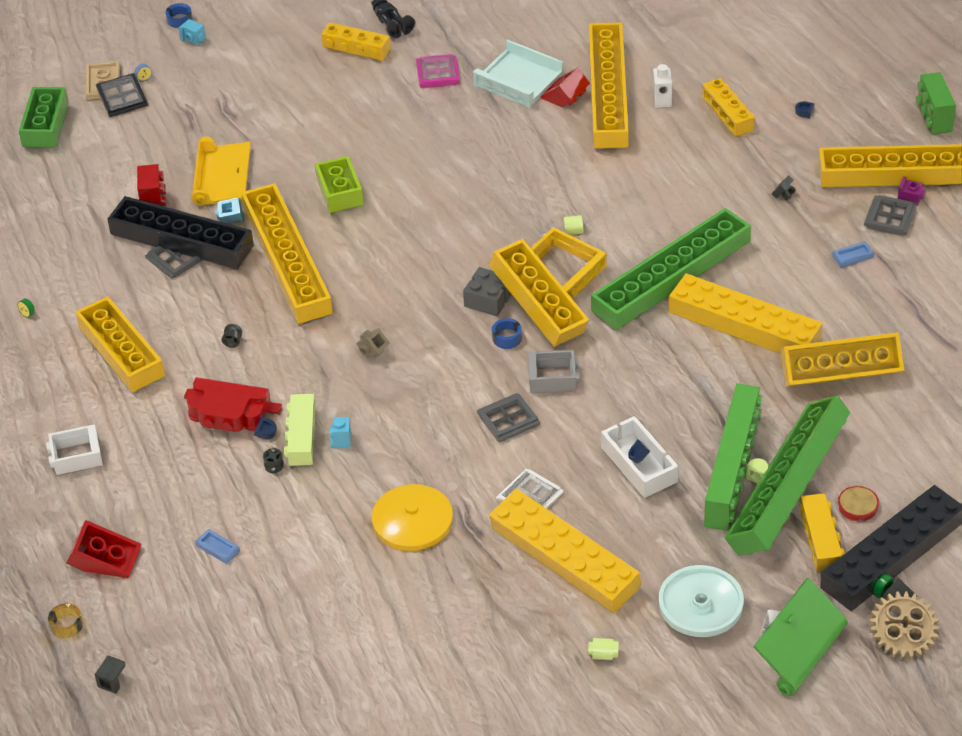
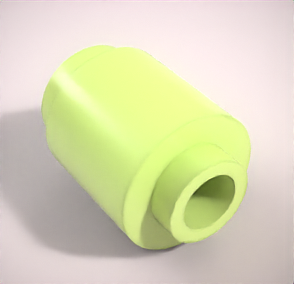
[588,638,619,660]

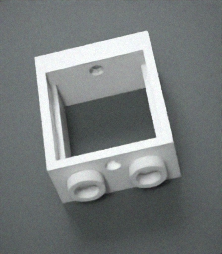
[46,424,103,475]

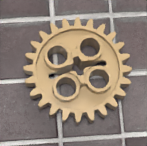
[869,591,940,660]

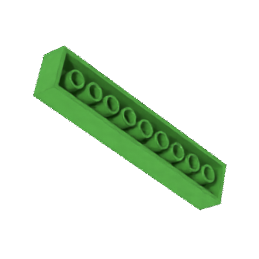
[591,208,751,330]
[724,395,851,556]

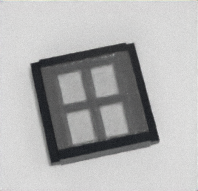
[96,73,148,118]

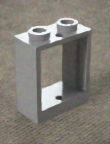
[528,350,580,393]

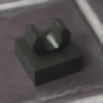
[772,175,796,200]

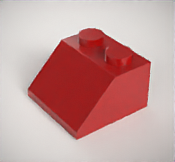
[540,68,590,107]

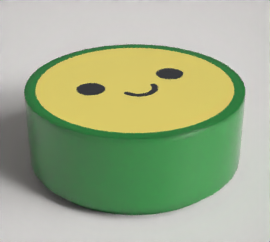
[17,298,35,318]

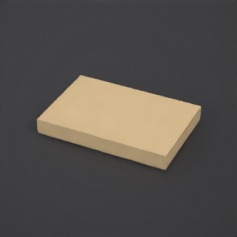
[86,61,120,101]

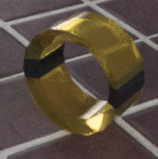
[48,603,83,639]

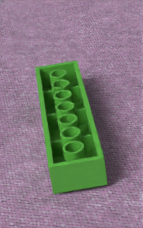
[704,383,763,531]

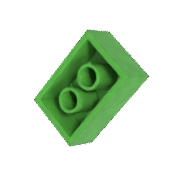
[916,72,956,135]

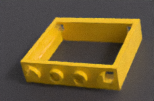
[531,227,607,299]

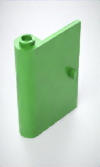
[753,578,848,696]

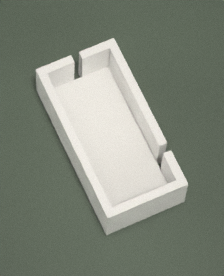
[601,416,678,498]

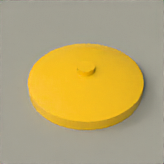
[372,484,453,551]

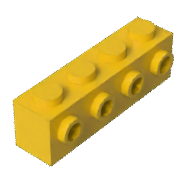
[321,22,391,61]
[702,78,755,137]

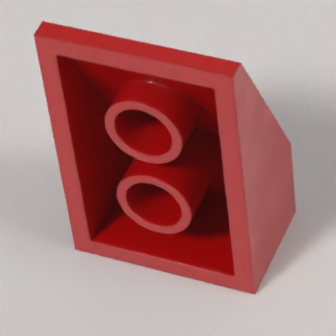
[66,520,142,578]

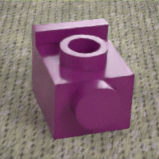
[897,176,926,206]

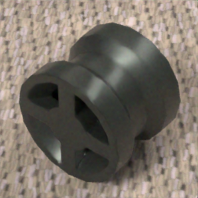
[221,324,243,348]
[263,448,284,473]

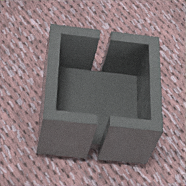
[463,267,512,317]

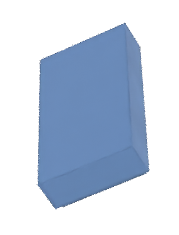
[832,242,874,268]
[195,529,240,564]

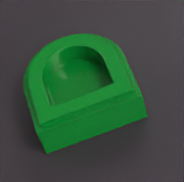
[873,574,894,598]

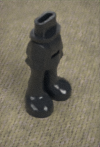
[371,0,416,38]

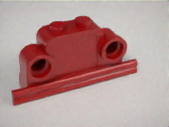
[184,377,282,432]

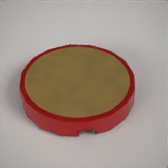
[838,486,879,521]

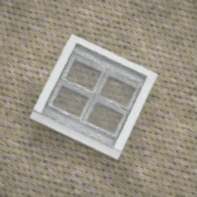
[496,469,564,509]

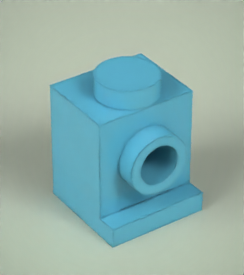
[179,19,206,45]
[216,198,244,223]
[330,417,351,448]

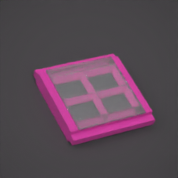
[416,54,460,88]

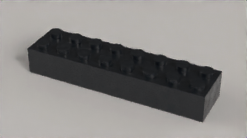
[107,196,254,269]
[820,484,962,612]

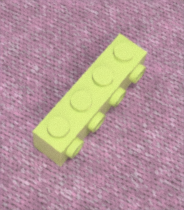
[284,394,316,466]

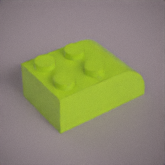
[315,156,364,213]

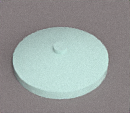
[659,565,744,637]

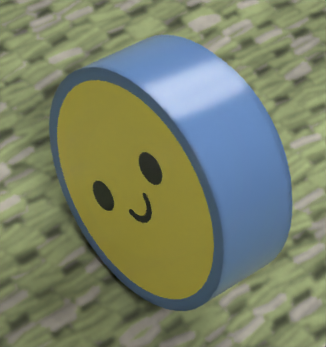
[134,64,152,81]

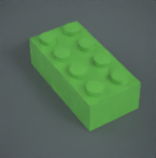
[19,87,69,148]

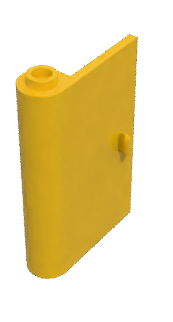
[191,137,251,206]

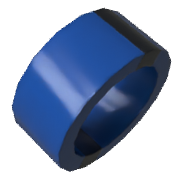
[165,3,193,28]
[492,318,522,349]

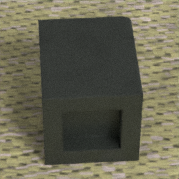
[881,578,917,600]
[94,655,126,694]

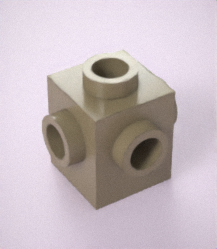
[356,328,390,358]

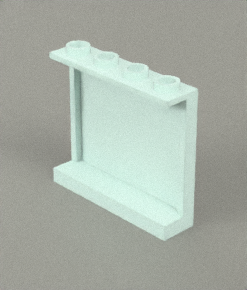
[473,39,564,108]

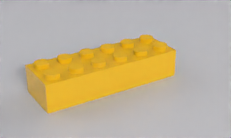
[489,239,589,347]
[75,296,165,393]
[780,332,904,387]

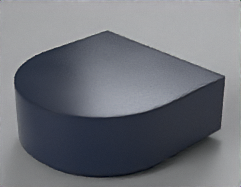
[795,101,815,119]
[254,416,277,439]
[628,439,650,463]

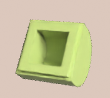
[563,215,583,235]
[746,458,768,484]

